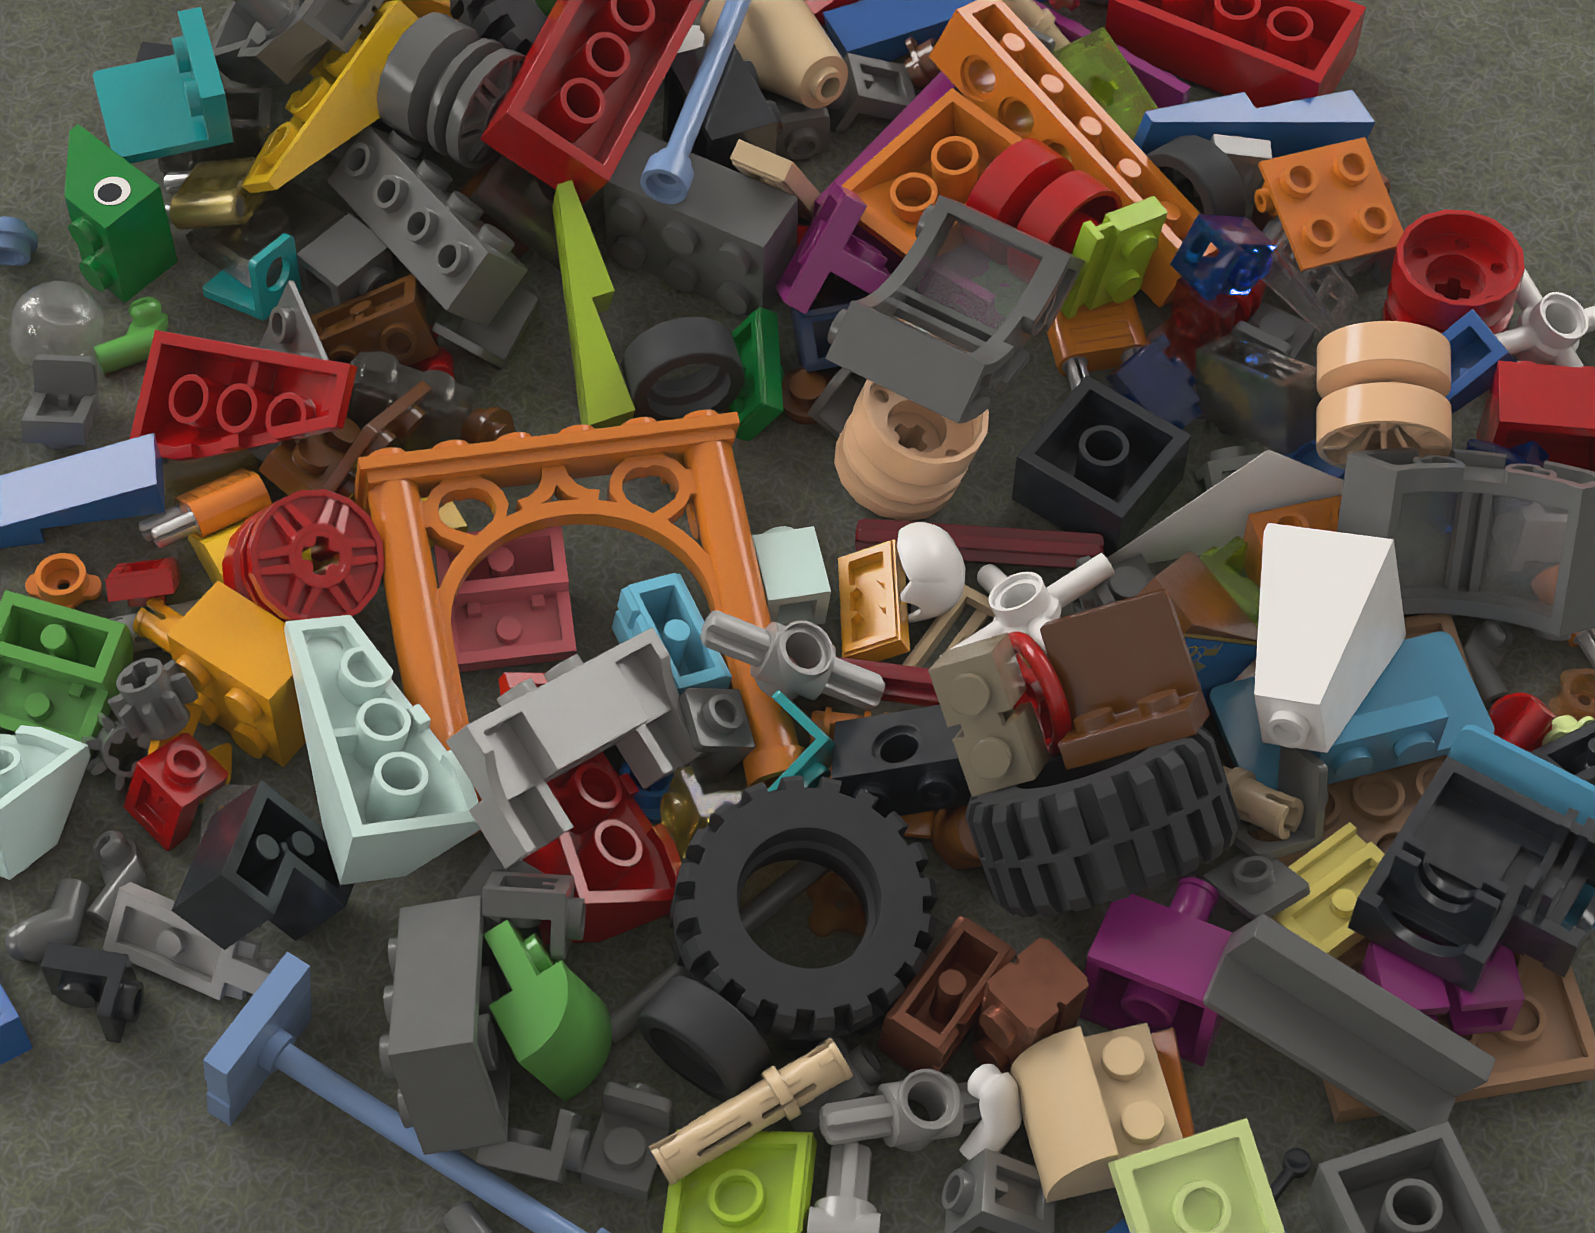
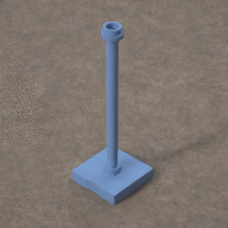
[203,952,611,1233]

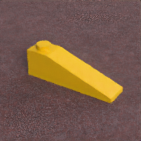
[242,0,419,193]

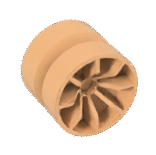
[1316,321,1452,470]

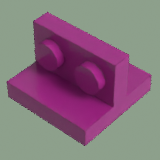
[775,182,891,314]

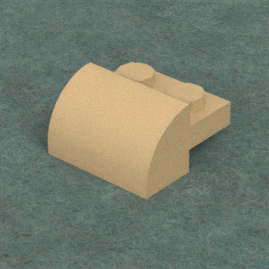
[1010,1023,1183,1203]

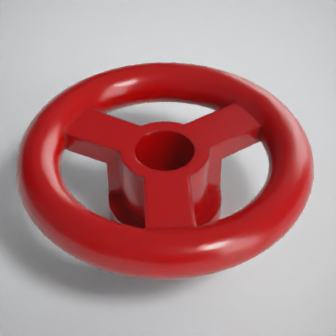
[1008,631,1072,756]

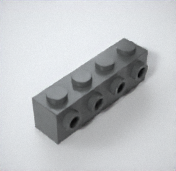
[327,125,528,328]

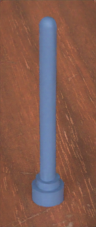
[640,0,752,204]

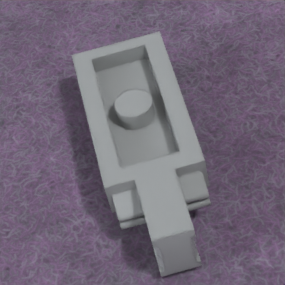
[103,882,281,1000]

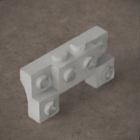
[446,627,705,869]

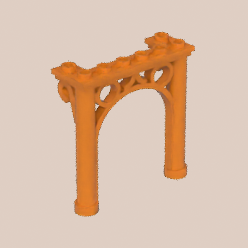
[353,409,806,837]

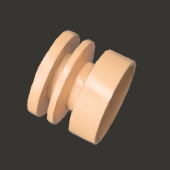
[834,379,989,521]

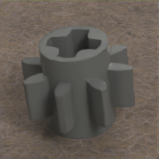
[108,658,198,740]
[81,712,151,791]

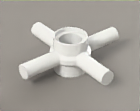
[1495,269,1595,367]
[940,553,1115,658]

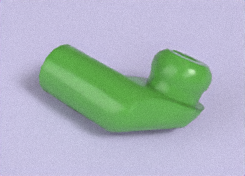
[93,297,169,375]

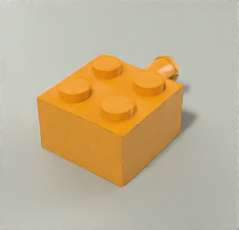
[133,581,306,767]

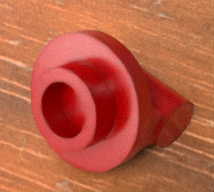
[1488,693,1555,752]

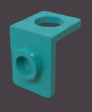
[202,233,302,321]
[768,689,836,791]

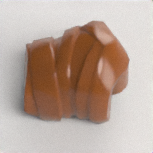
[931,805,982,870]

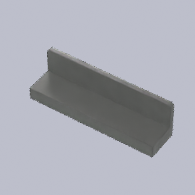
[1203,914,1496,1133]

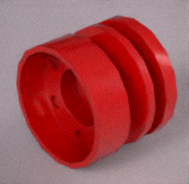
[1382,209,1525,334]
[222,489,385,623]

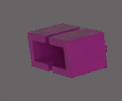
[1360,930,1525,1036]

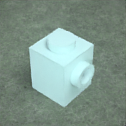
[752,526,831,626]

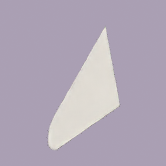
[1107,450,1344,565]

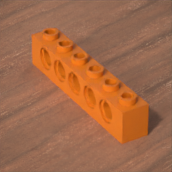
[929,0,1228,308]

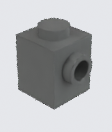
[297,213,395,309]

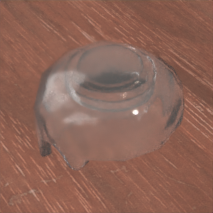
[10,280,106,369]

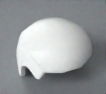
[897,522,966,623]

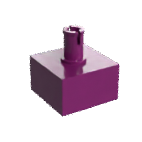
[1079,877,1232,1067]

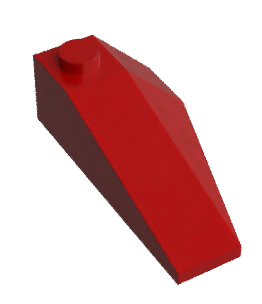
[130,330,357,462]
[498,672,682,944]

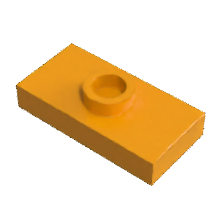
[838,539,910,662]

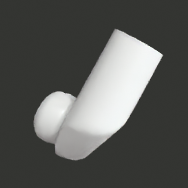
[959,1064,1022,1160]

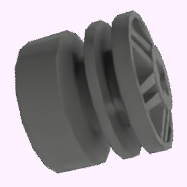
[377,12,526,169]

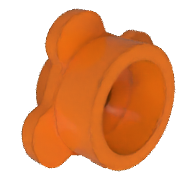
[25,553,102,609]

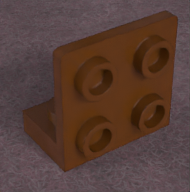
[258,380,432,501]
[1040,589,1210,770]

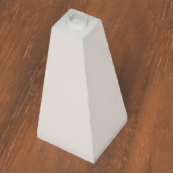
[1254,523,1406,753]

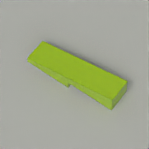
[552,180,635,429]

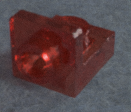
[1147,268,1238,378]

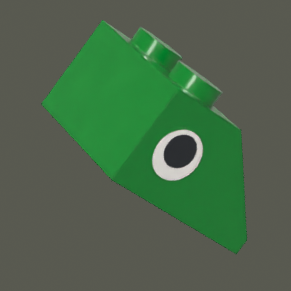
[64,124,178,303]

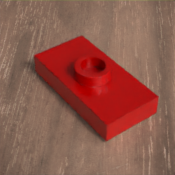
[105,557,181,607]

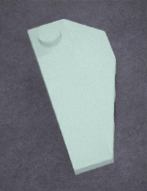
[284,615,480,885]
[0,725,91,880]

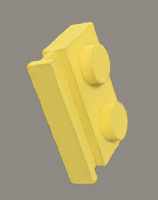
[1271,822,1385,959]

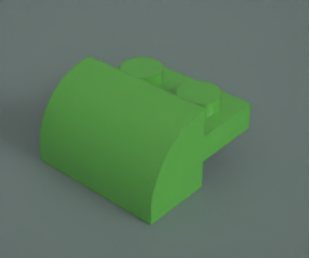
[0,590,133,759]
[483,920,612,1102]

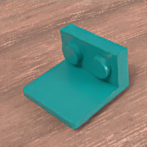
[92,7,234,164]

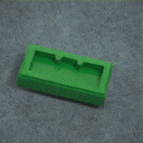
[729,307,784,441]

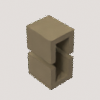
[928,632,1050,797]

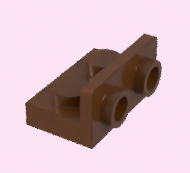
[310,274,439,389]

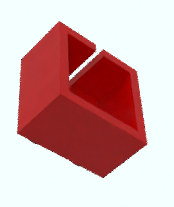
[1477,361,1595,472]

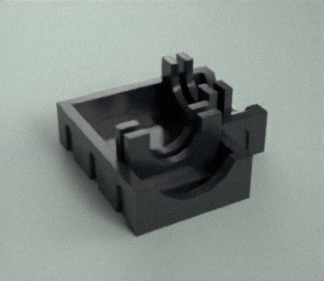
[1347,756,1595,993]

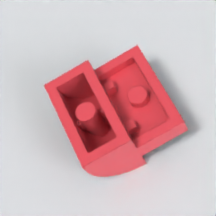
[434,526,577,672]

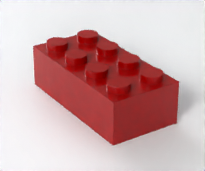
[480,0,705,205]
[1104,0,1366,108]

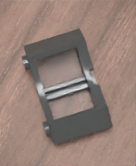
[825,195,1085,423]
[1337,448,1595,641]

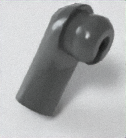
[85,830,147,931]
[5,878,90,962]

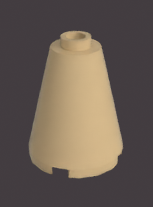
[700,0,848,109]

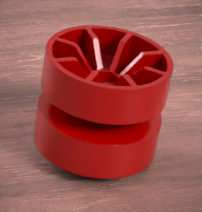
[961,138,1122,287]

